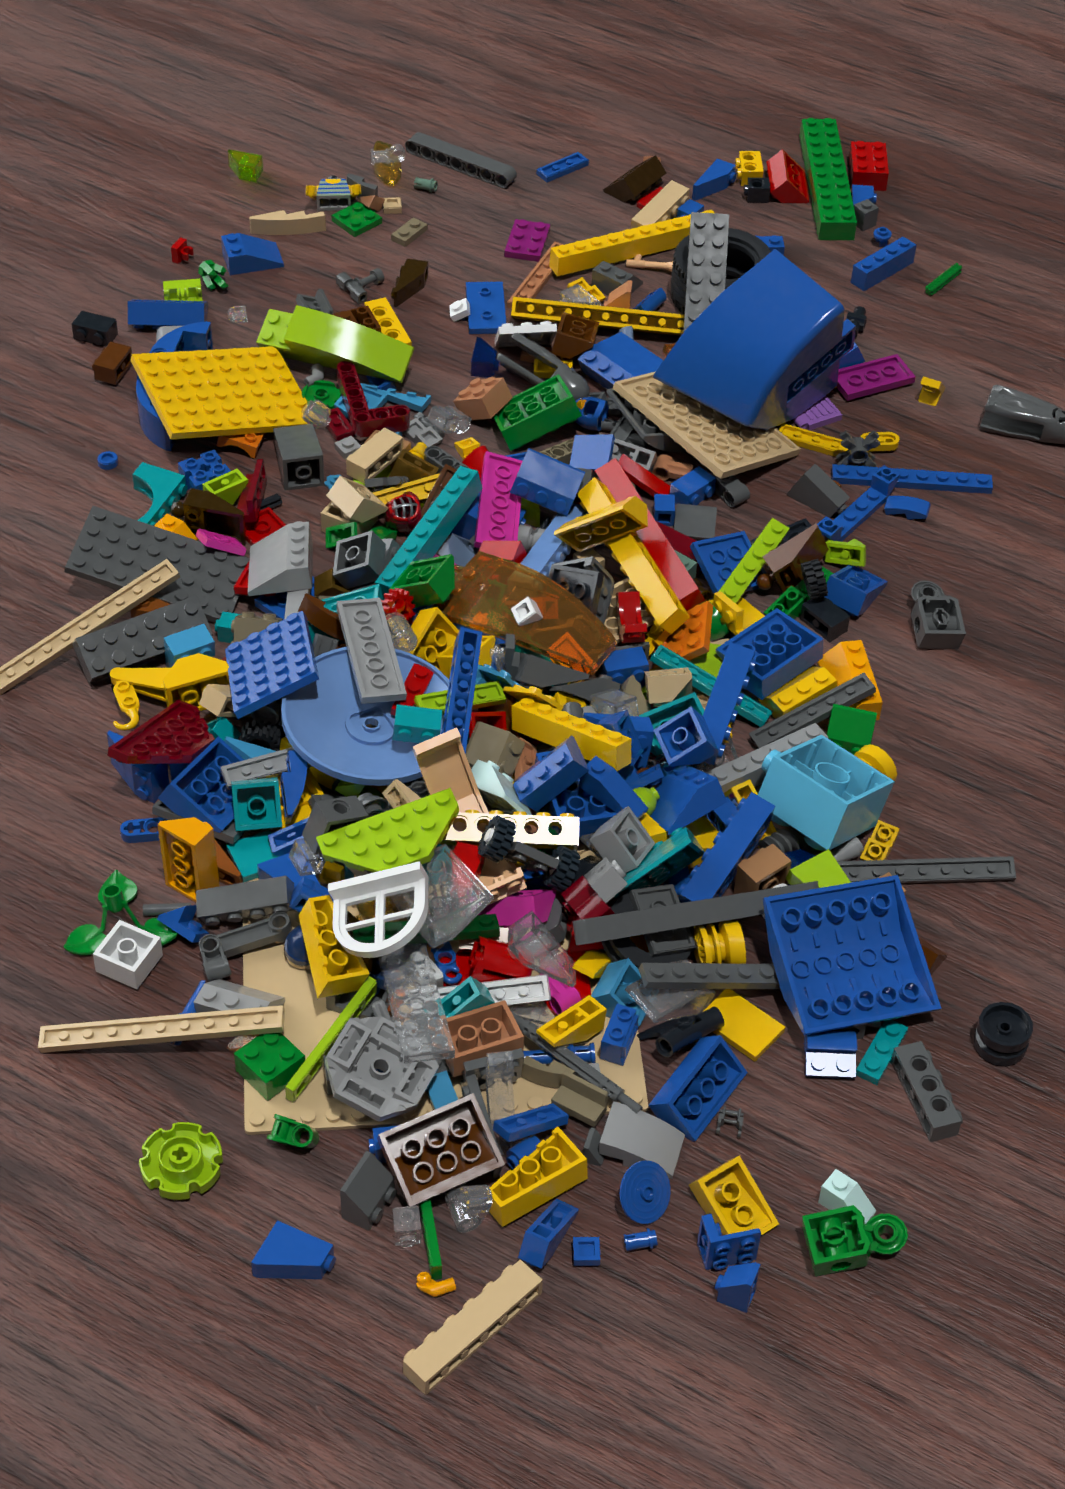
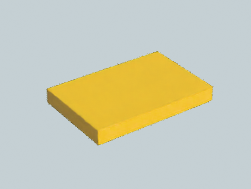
[704,989,785,1062]

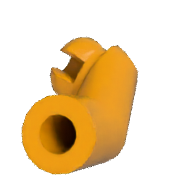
[416,1272,456,1297]

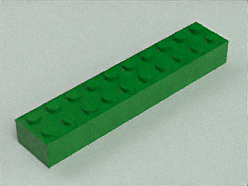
[799,118,857,240]

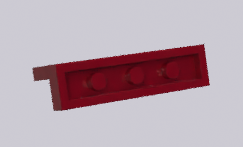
[237,459,267,523]

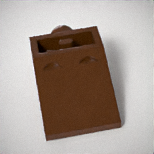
[756,524,829,593]

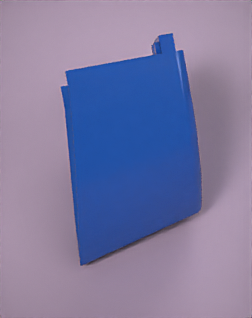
[653,249,856,430]

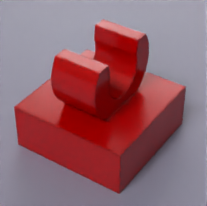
[171,237,194,264]

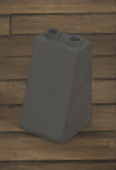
[273,424,325,491]

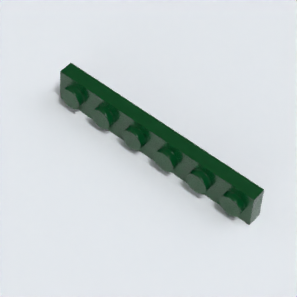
[352,914,500,944]

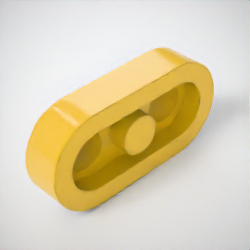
[861,432,900,452]

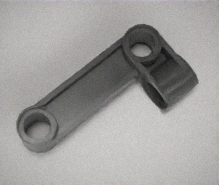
[199,912,293,982]

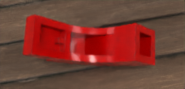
[616,591,647,643]

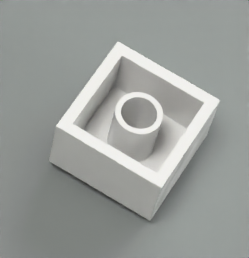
[93,920,163,989]

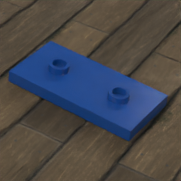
[466,281,506,334]

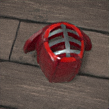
[384,491,422,535]

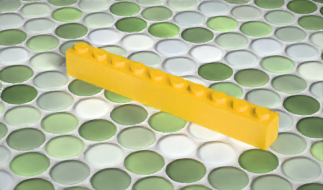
[549,210,715,276]
[511,297,684,336]
[577,477,690,634]

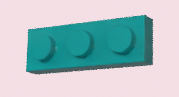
[856,1019,909,1086]

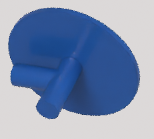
[620,1160,671,1224]

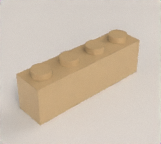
[631,180,690,229]

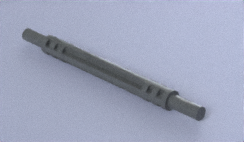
[511,1010,643,1114]

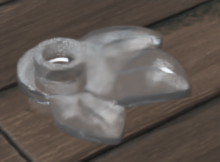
[490,644,507,672]

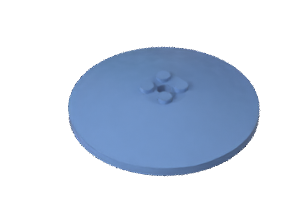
[281,647,449,786]

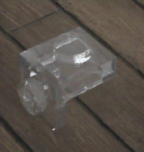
[393,1206,421,1247]

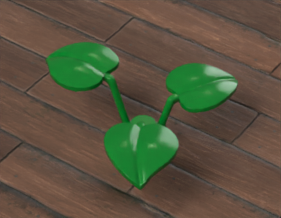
[63,870,178,955]

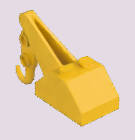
[110,653,230,731]

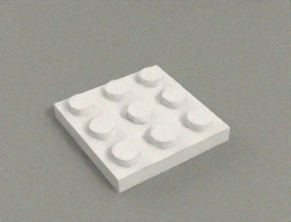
[494,321,557,348]

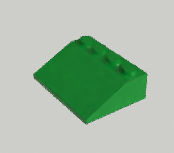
[493,374,582,451]

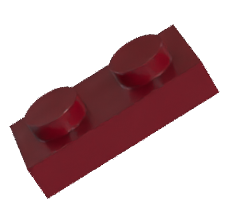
[320,407,355,442]

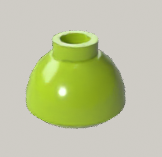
[632,787,660,816]

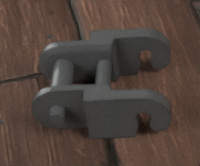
[716,1105,744,1138]

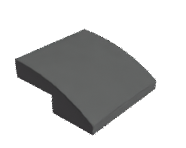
[674,504,717,541]

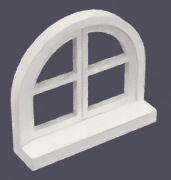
[328,861,429,958]

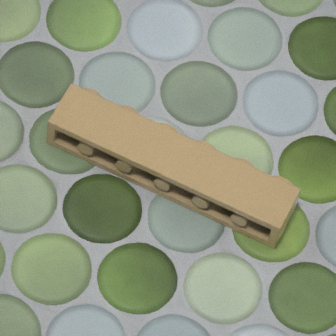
[403,1260,543,1395]

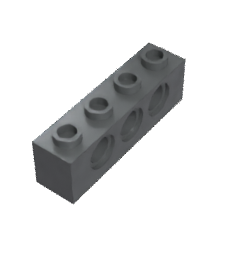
[891,1041,963,1142]

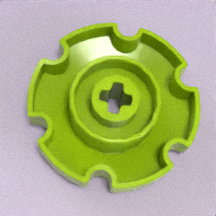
[139,1122,223,1200]

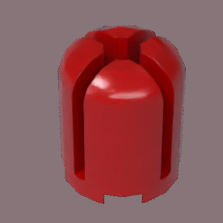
[466,936,533,982]

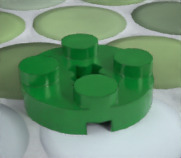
[302,380,341,412]

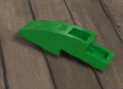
[764,566,834,619]

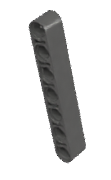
[405,132,517,188]

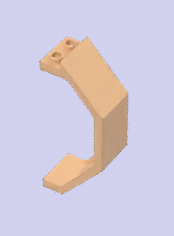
[413,727,527,907]

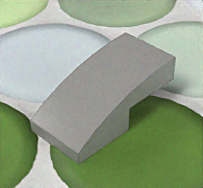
[402,418,443,447]

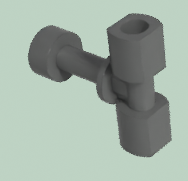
[336,268,384,304]

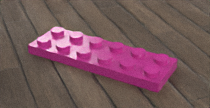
[474,451,523,548]

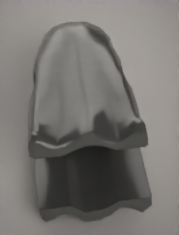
[496,333,590,401]
[980,385,1065,444]

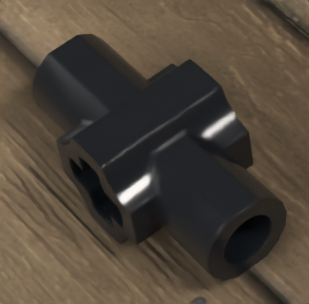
[846,306,867,337]

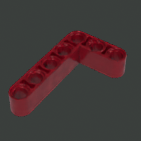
[337,361,410,437]

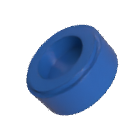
[97,451,118,470]

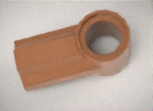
[652,455,695,481]

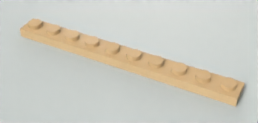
[0,559,180,695]
[38,1005,285,1053]

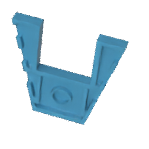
[334,383,431,436]

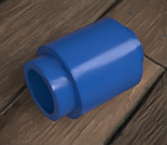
[506,1135,541,1169]

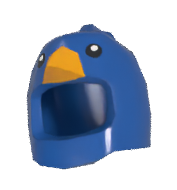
[575,397,609,432]

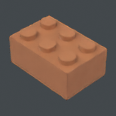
[435,1000,524,1077]

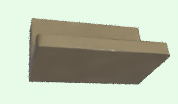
[551,1071,608,1127]

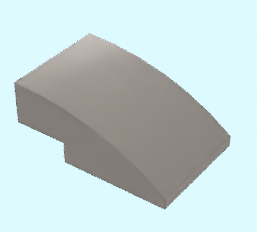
[599,1101,685,1179]

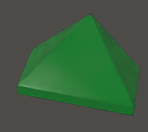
[326,522,358,549]

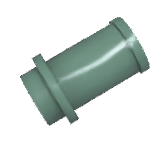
[414,177,438,193]

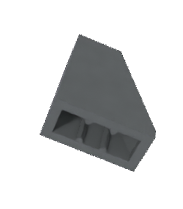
[787,463,850,518]

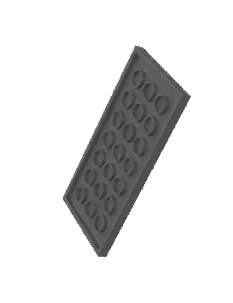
[64,506,250,622]

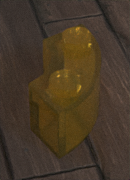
[374,141,401,186]

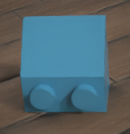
[164,624,215,668]
[591,958,658,1027]

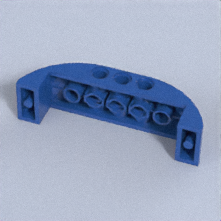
[136,321,213,451]

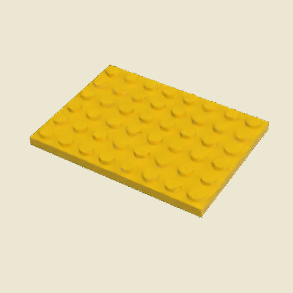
[131,346,319,439]

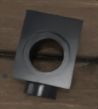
[744,178,770,203]

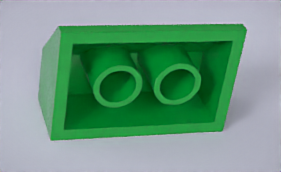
[388,554,455,608]

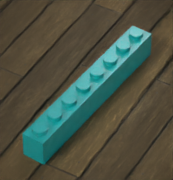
[375,466,483,600]

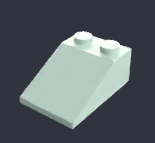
[471,760,532,815]

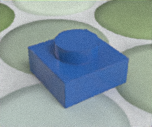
[573,1237,600,1266]

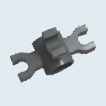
[836,430,880,467]

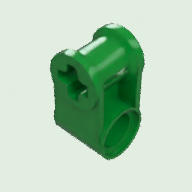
[267,1114,319,1150]

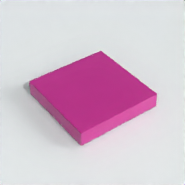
[196,529,247,556]

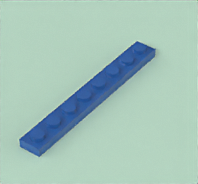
[831,464,993,494]

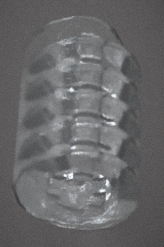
[386,613,418,653]

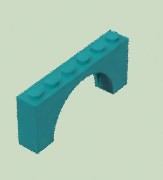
[132,462,188,526]

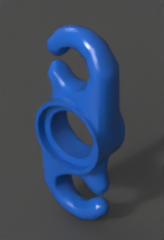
[428,941,462,984]

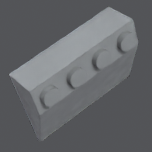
[248,521,313,596]

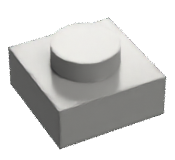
[334,436,361,460]

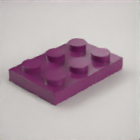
[504,219,551,262]

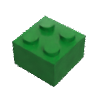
[234,1032,305,1101]

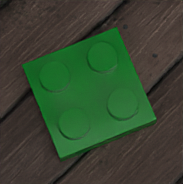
[331,201,382,237]

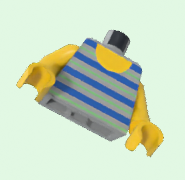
[305,175,362,211]

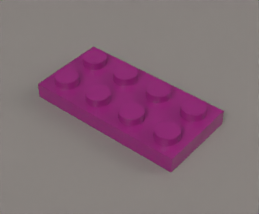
[837,354,916,401]

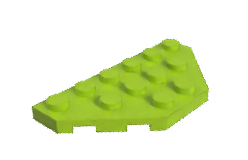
[316,788,459,872]

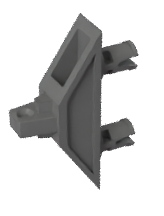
[601,415,648,448]

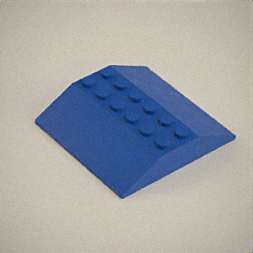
[763,875,942,1035]

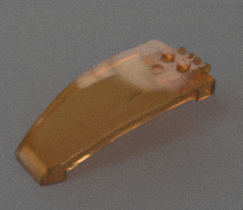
[432,551,617,675]

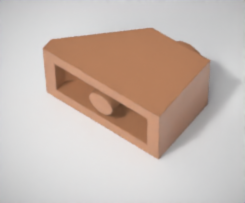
[604,280,632,309]

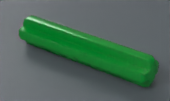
[925,263,962,296]

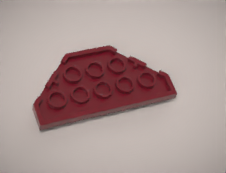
[107,700,215,764]

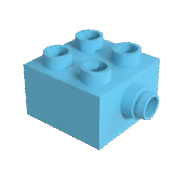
[758,735,895,851]

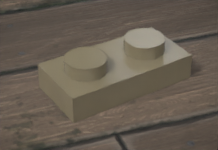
[391,217,428,247]

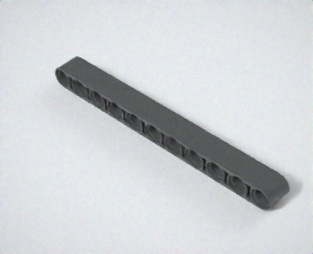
[572,881,819,945]

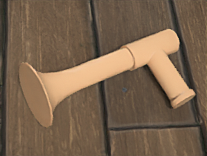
[626,254,673,272]

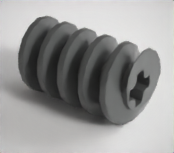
[759,826,807,858]

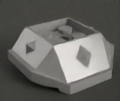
[325,1016,439,1122]

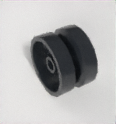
[974,1002,1033,1066]

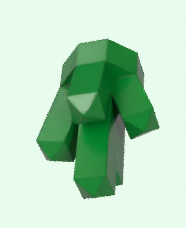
[198,260,229,291]

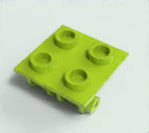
[163,279,203,301]

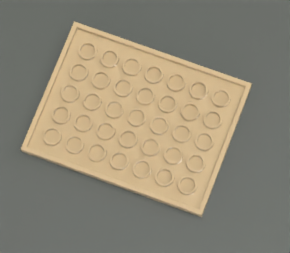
[613,371,801,479]

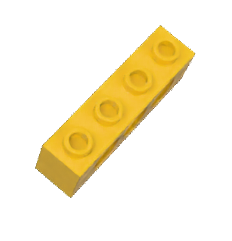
[364,297,412,346]

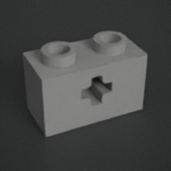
[584,857,628,903]

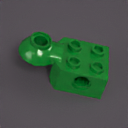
[802,1205,908,1277]

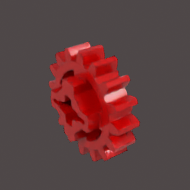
[381,588,415,636]

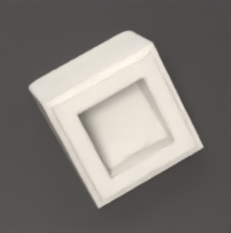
[511,597,543,626]

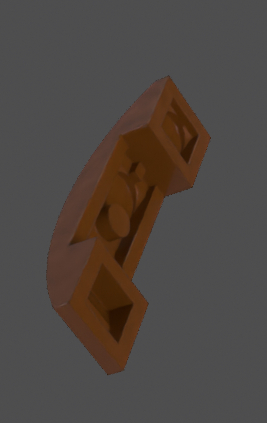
[298,593,345,642]

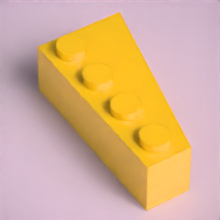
[486,1126,588,1227]

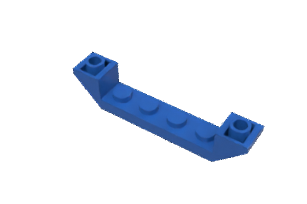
[817,465,900,542]

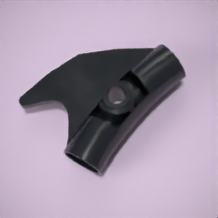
[637,1007,724,1057]

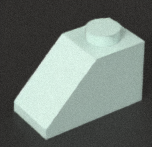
[818,1169,876,1224]

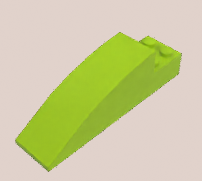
[256,305,414,383]

